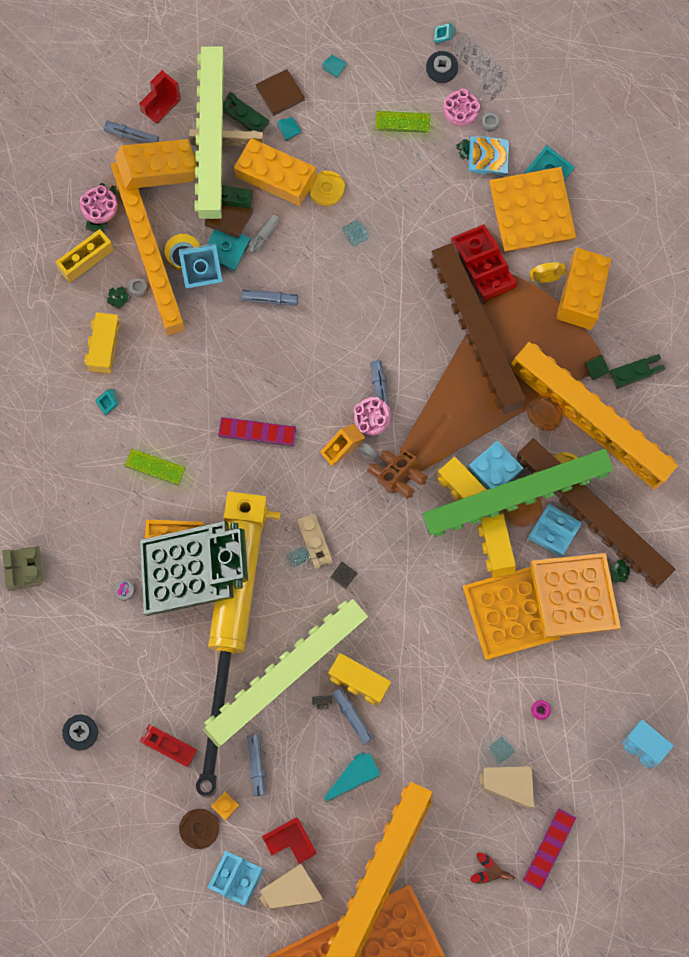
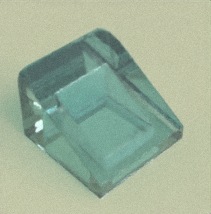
[342,220,368,246]
[286,547,309,567]
[487,737,515,764]

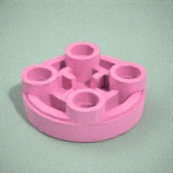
[443,88,480,126]
[80,185,118,224]
[354,397,391,436]

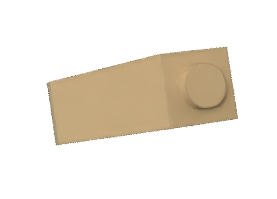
[479,766,534,809]
[259,864,323,909]

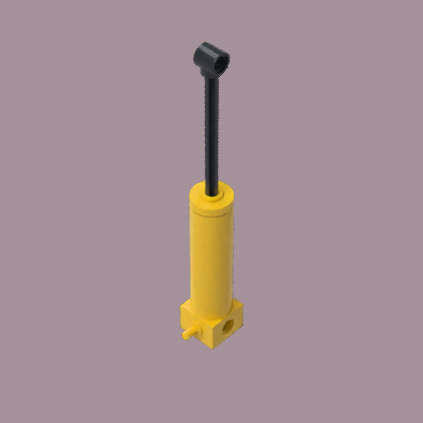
[196,492,281,798]

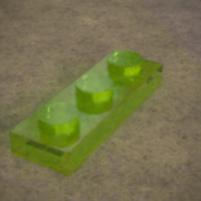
[375,111,430,133]
[125,448,185,486]

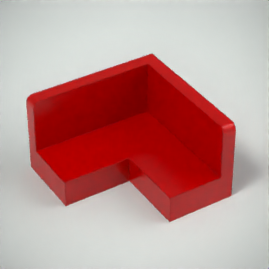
[139,70,181,124]
[262,817,317,864]

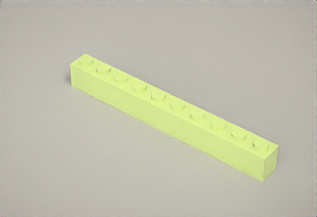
[195,46,224,219]
[202,599,368,748]

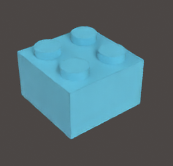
[179,243,223,288]
[468,441,523,490]
[621,720,674,769]

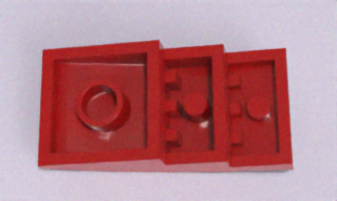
[451,224,517,301]

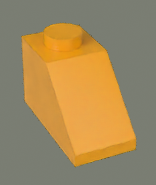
[320,424,365,466]

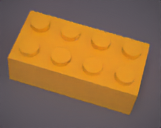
[234,138,317,207]
[115,139,198,189]
[556,247,612,330]

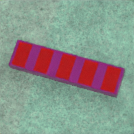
[218,417,296,447]
[522,808,576,891]

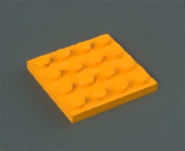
[489,167,576,253]
[530,553,621,638]
[462,567,561,661]

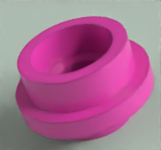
[531,700,551,720]

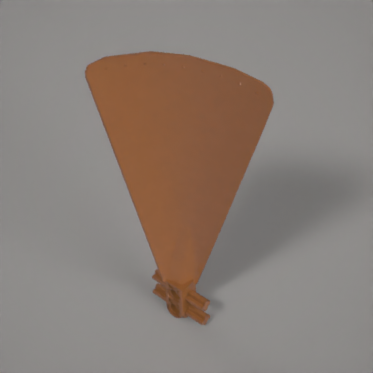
[367,275,601,499]

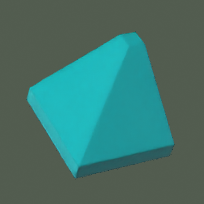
[434,23,456,44]
[322,55,347,78]
[277,117,302,141]
[95,389,119,416]

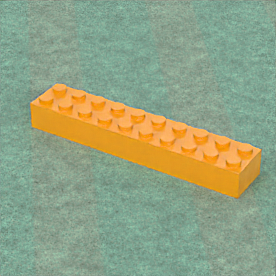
[510,342,679,490]
[322,782,433,957]

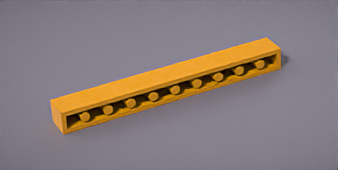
[110,162,185,336]

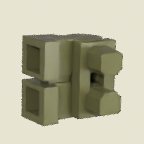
[2,546,43,591]

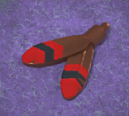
[470,852,515,884]

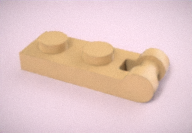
[297,513,333,569]

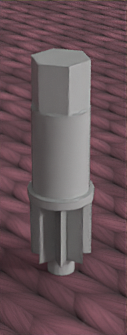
[248,214,280,253]

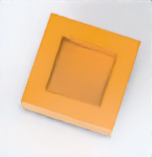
[211,792,239,821]

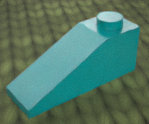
[324,752,380,803]

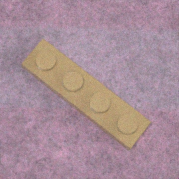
[189,128,263,147]

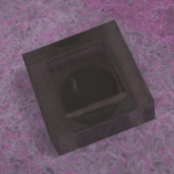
[330,562,358,589]
[312,695,332,710]

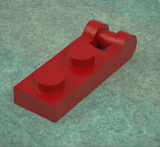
[139,724,198,768]

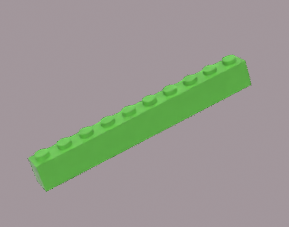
[421,448,613,537]

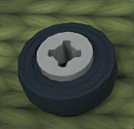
[426,51,458,83]
[62,714,98,751]

